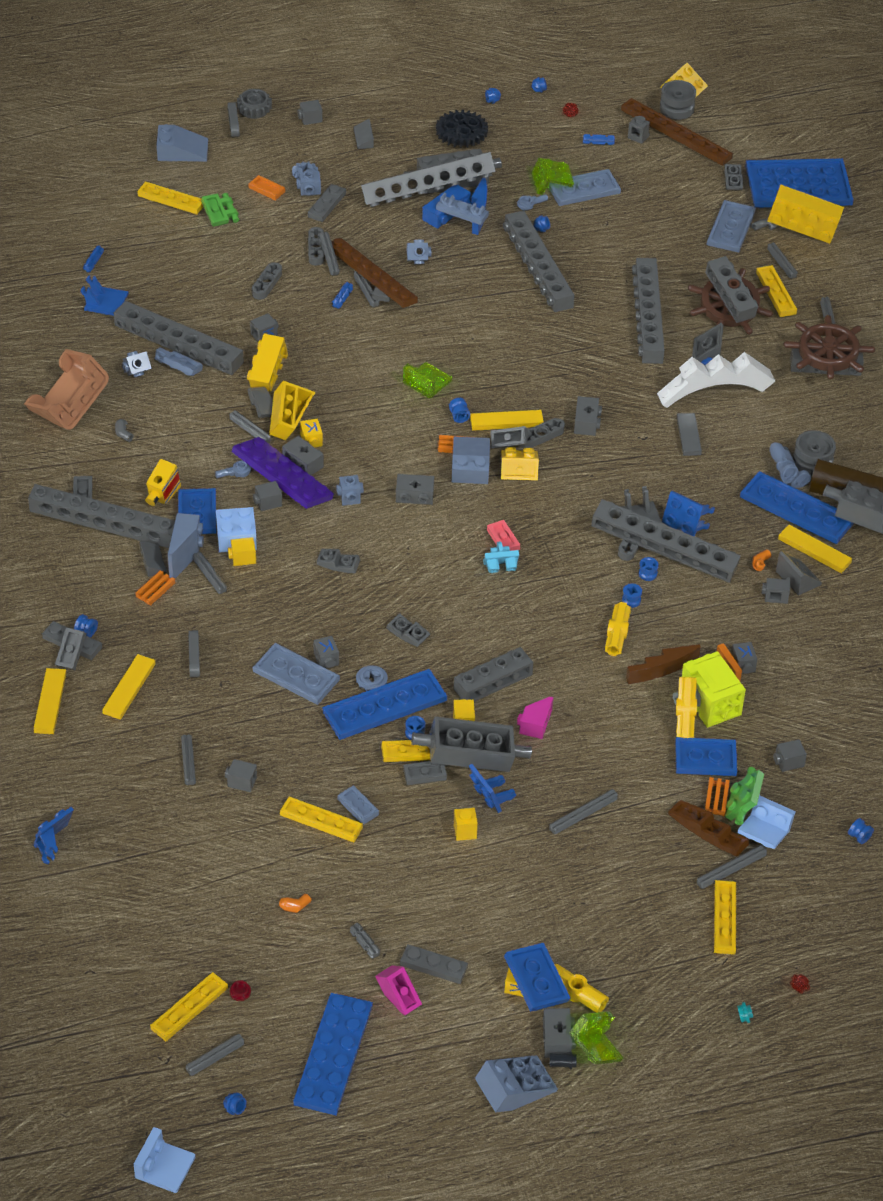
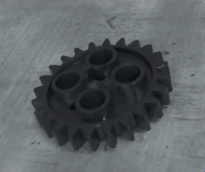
[436,109,488,148]

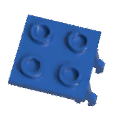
[81,275,129,316]
[662,491,715,537]
[469,764,516,813]
[33,807,74,864]

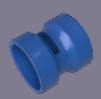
[449,398,470,423]

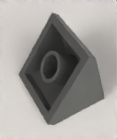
[692,323,723,362]
[776,551,822,596]

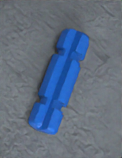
[583,134,615,145]
[83,245,104,272]
[332,282,353,309]

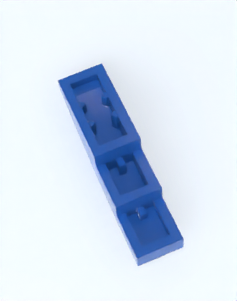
[471,178,487,235]

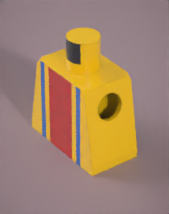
[145,459,181,506]

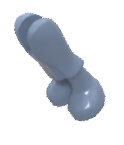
[769,443,811,488]

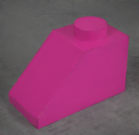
[517,696,554,739]
[375,965,422,1015]

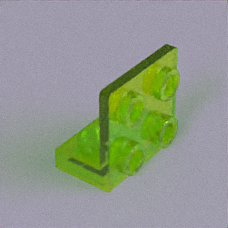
[531,158,574,195]
[403,362,452,398]
[569,1011,623,1065]

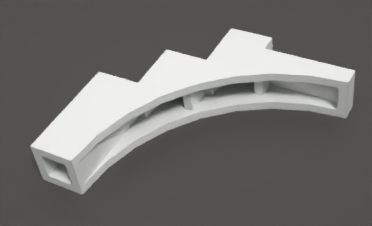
[657,352,775,408]

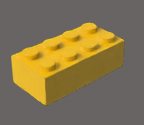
[767,185,844,244]

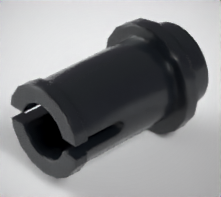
[550,1052,577,1070]

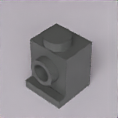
[628,116,650,144]
[762,577,790,604]

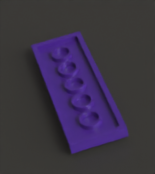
[232,437,334,509]

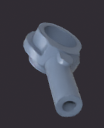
[517,194,548,211]
[215,460,251,478]

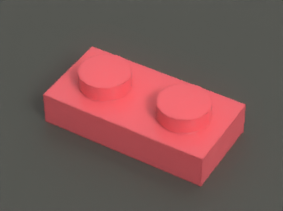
[487,520,520,551]

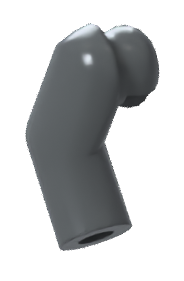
[752,219,778,231]
[115,419,134,442]

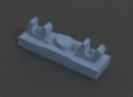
[436,192,489,225]

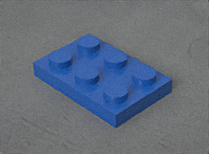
[178,488,216,534]
[675,737,737,776]
[504,943,570,1012]

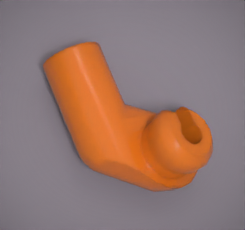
[752,549,771,571]
[279,893,311,913]

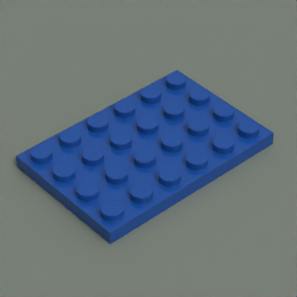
[745,158,854,208]

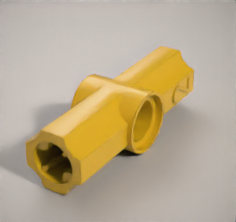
[605,602,631,656]
[676,677,697,738]
[554,964,609,1014]

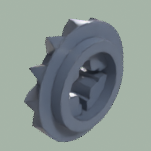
[292,161,318,179]
[356,666,388,691]

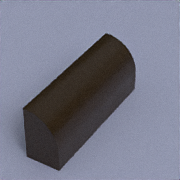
[809,459,883,495]

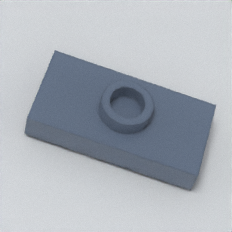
[337,785,379,825]

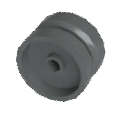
[660,80,696,120]
[793,430,836,476]

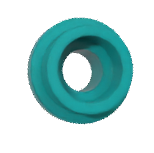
[737,1002,753,1023]

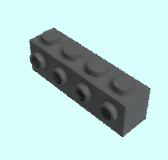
[454,647,533,702]

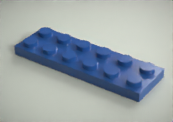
[740,471,854,544]
[323,669,447,740]
[294,993,373,1116]

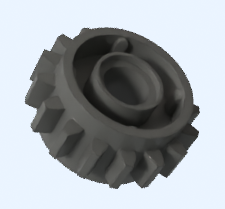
[237,89,272,119]

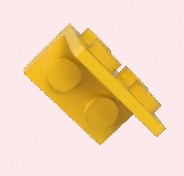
[661,63,708,97]
[501,447,539,480]

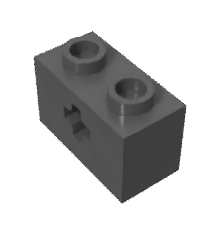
[574,396,602,436]
[282,436,324,475]
[396,474,434,505]
[543,1008,576,1058]

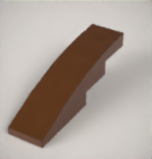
[626,644,701,685]
[668,800,749,857]

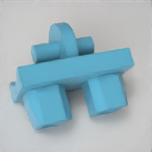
[483,541,519,573]

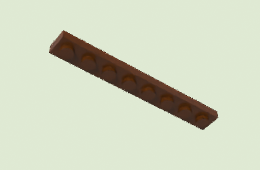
[621,98,733,166]
[331,238,418,308]

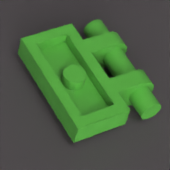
[201,193,239,227]

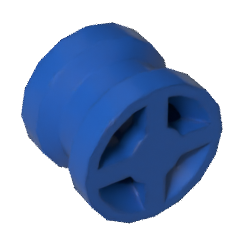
[639,557,659,581]
[622,583,642,608]
[74,614,98,637]
[405,716,425,740]
[848,818,874,844]

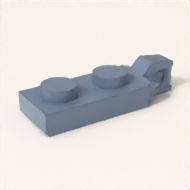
[155,348,203,376]

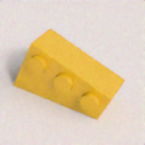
[247,334,288,392]
[269,381,315,440]

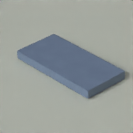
[547,169,621,206]
[707,200,756,253]
[253,643,340,705]

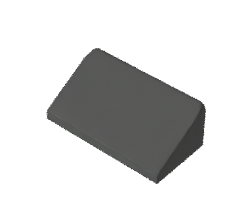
[354,119,374,149]
[491,426,529,449]
[140,541,167,577]

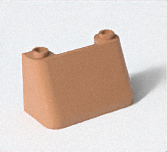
[24,349,109,430]

